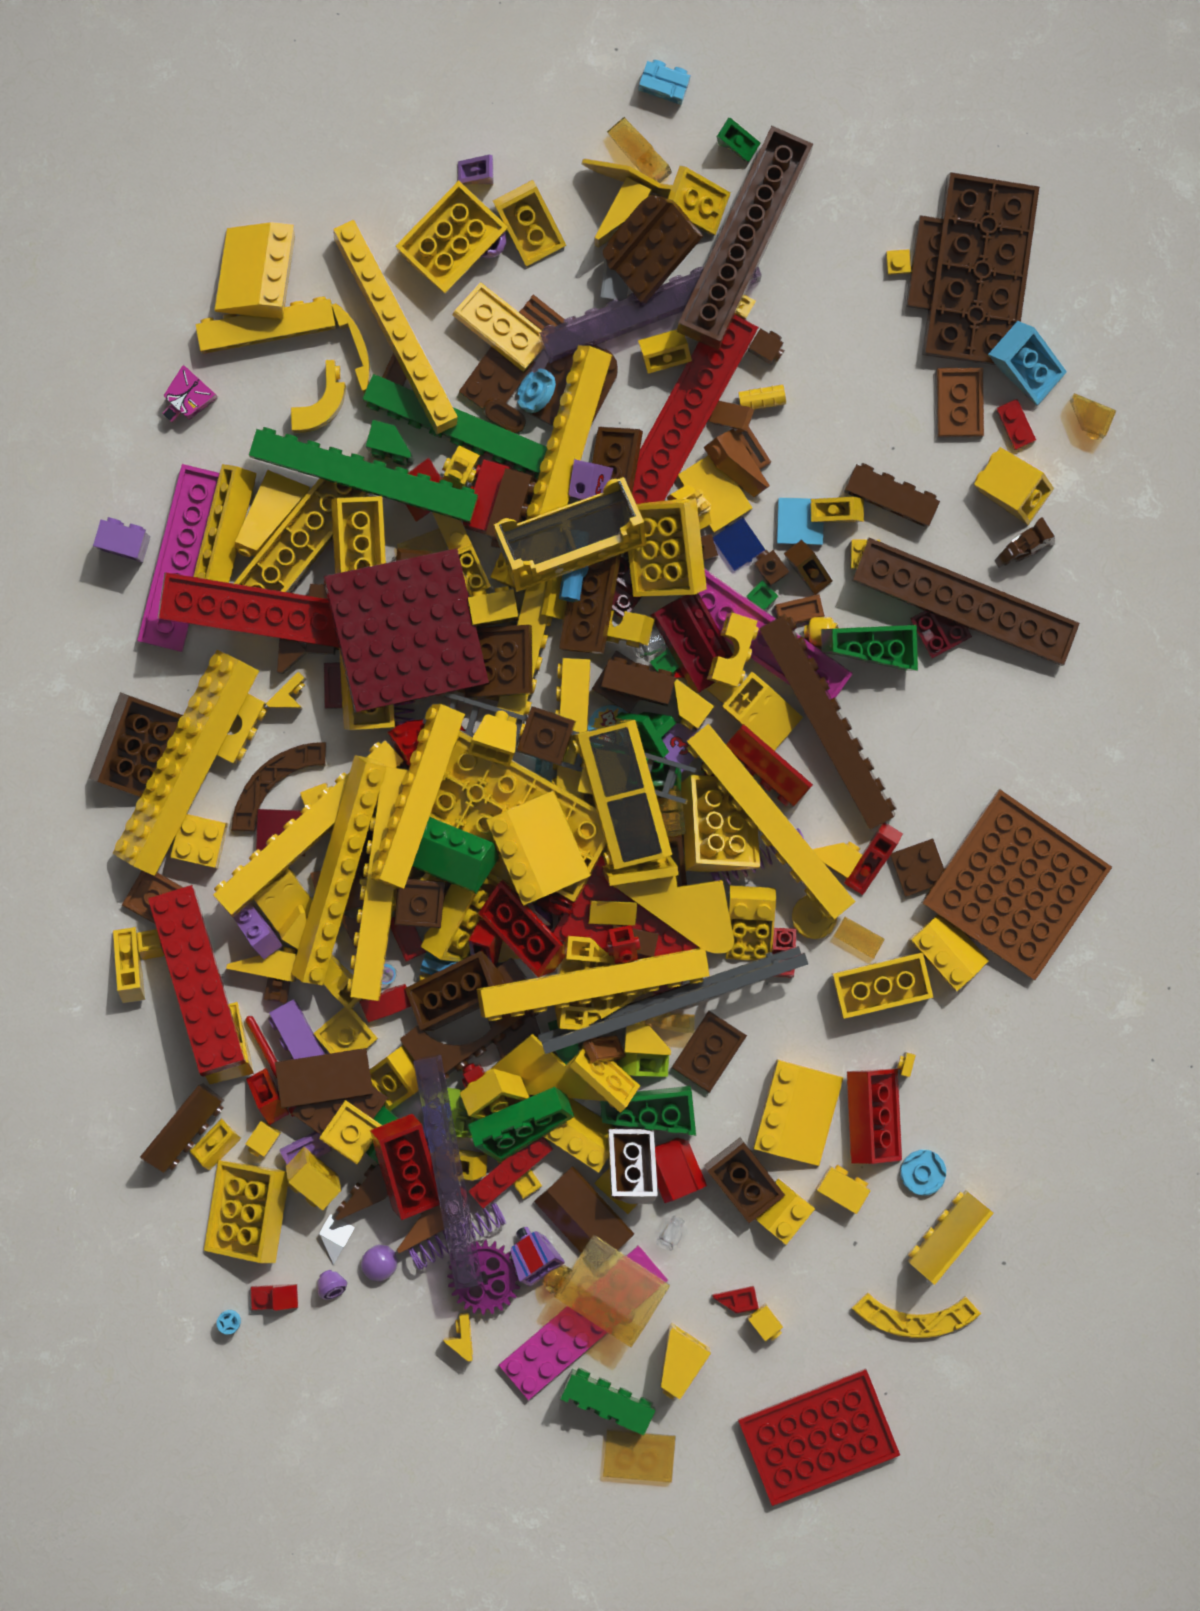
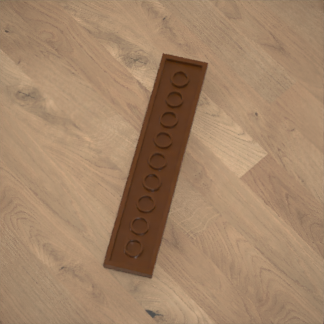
[559,427,643,654]
[852,537,1080,666]

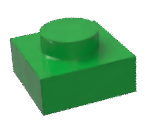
[746,580,778,610]
[650,648,679,673]

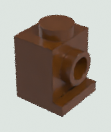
[754,549,790,587]

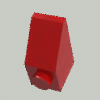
[468,920,503,968]
[246,1068,289,1125]

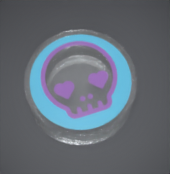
[382,962,397,985]

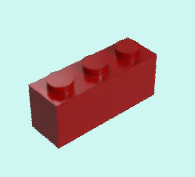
[463,459,510,534]

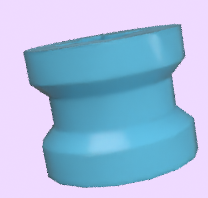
[216,1310,241,1335]

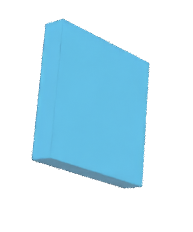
[777,498,824,545]

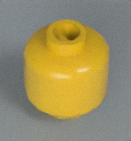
[804,617,839,647]

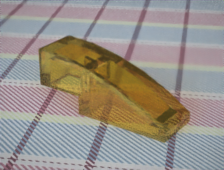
[607,117,672,183]
[644,1011,695,1033]

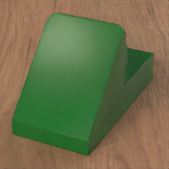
[716,117,761,162]

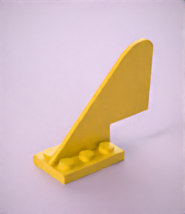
[581,159,731,235]
[602,856,734,953]
[491,1034,640,1113]

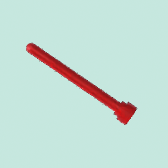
[245,1016,297,1117]

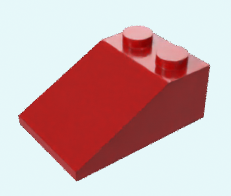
[388,719,466,769]

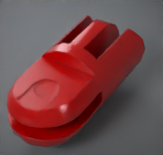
[536,892,576,915]

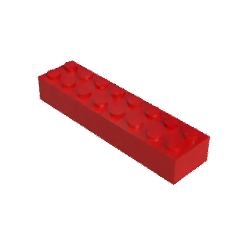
[148,885,247,1077]

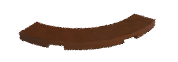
[231,742,326,832]

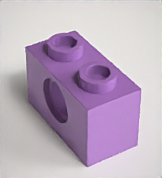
[233,903,282,959]

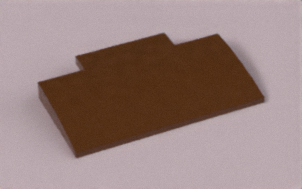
[906,172,1040,365]

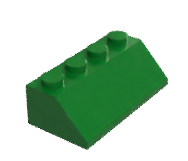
[412,817,500,894]

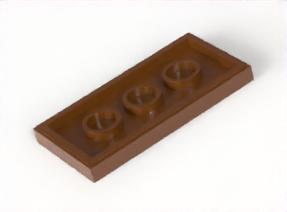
[275,1048,373,1108]

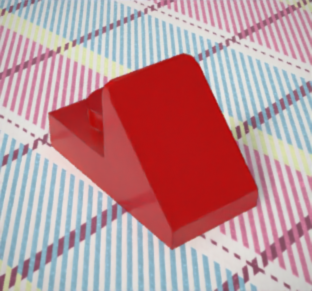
[251,1284,298,1311]

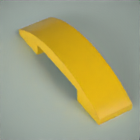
[332,303,370,393]

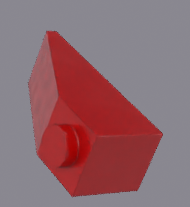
[844,822,903,895]

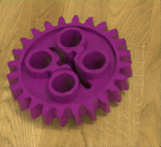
[447,1239,521,1315]

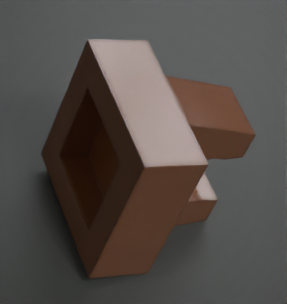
[264,977,291,1003]

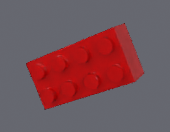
[370,1114,444,1220]

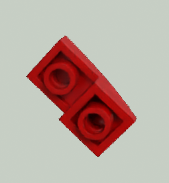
[772,928,797,978]
[360,984,411,1022]

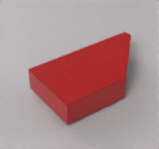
[712,1286,759,1314]

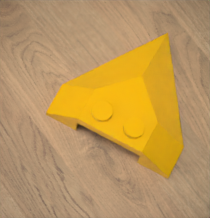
[555,936,648,1030]

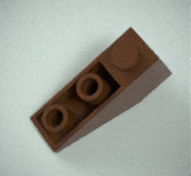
[335,1164,388,1221]

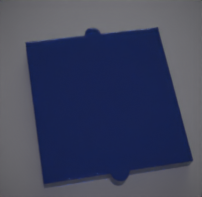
[713,517,765,571]

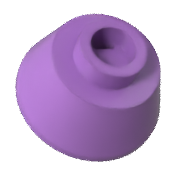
[317,1270,347,1300]

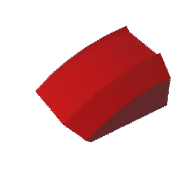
[655,1138,707,1203]

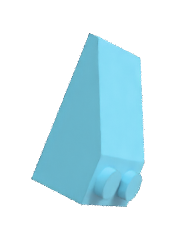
[988,321,1067,405]

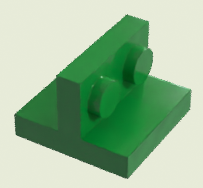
[615,712,676,758]

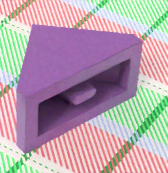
[458,154,494,185]

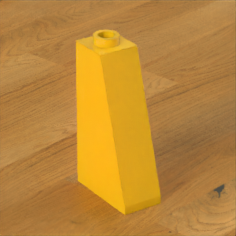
[235,470,310,557]

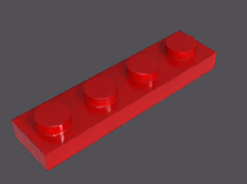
[469,1136,554,1208]

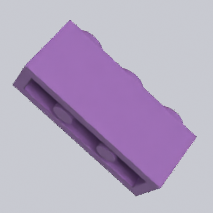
[268,999,325,1060]

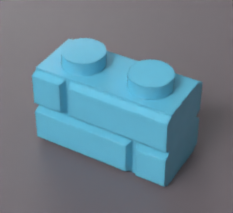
[638,60,691,105]

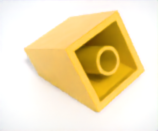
[974,447,1054,525]
[660,1322,711,1400]

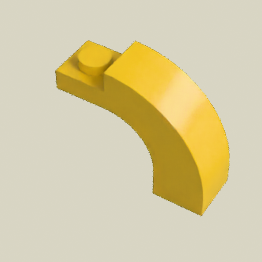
[291,360,346,433]

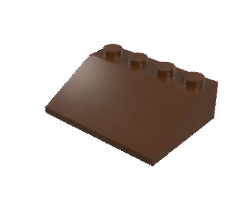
[89,692,183,797]

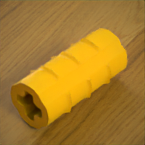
[738,384,786,410]

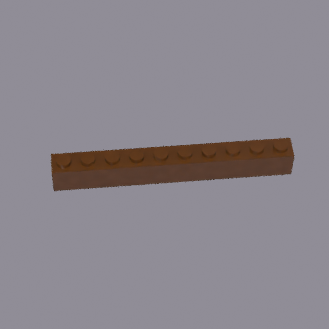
[759,614,897,830]

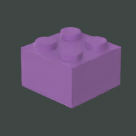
[93,517,151,563]

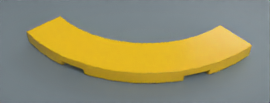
[851,1292,981,1338]

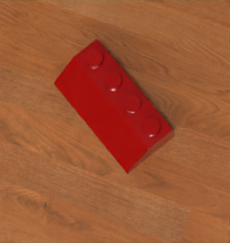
[726,724,813,807]
[478,880,566,978]
[847,1069,902,1164]

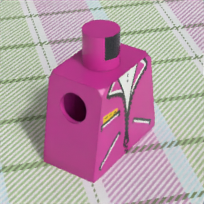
[162,365,218,422]

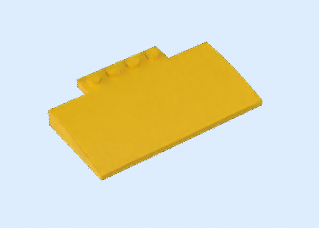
[429,730,619,901]

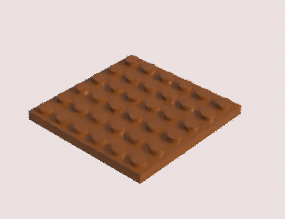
[921,789,1112,980]

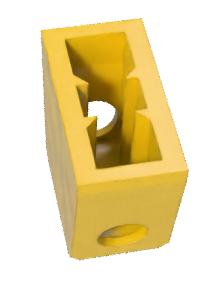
[468,711,517,767]

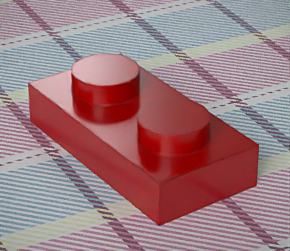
[996,399,1036,450]

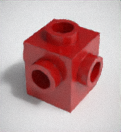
[606,925,641,964]

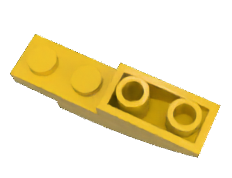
[432,512,491,596]

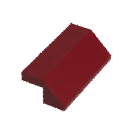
[650,593,733,694]

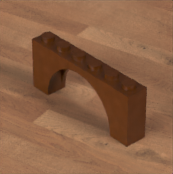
[400,958,541,1085]

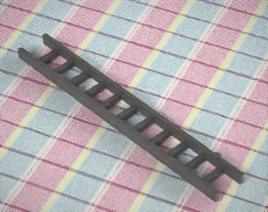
[423,692,697,804]
[538,946,808,1054]

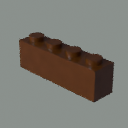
[844,463,940,528]

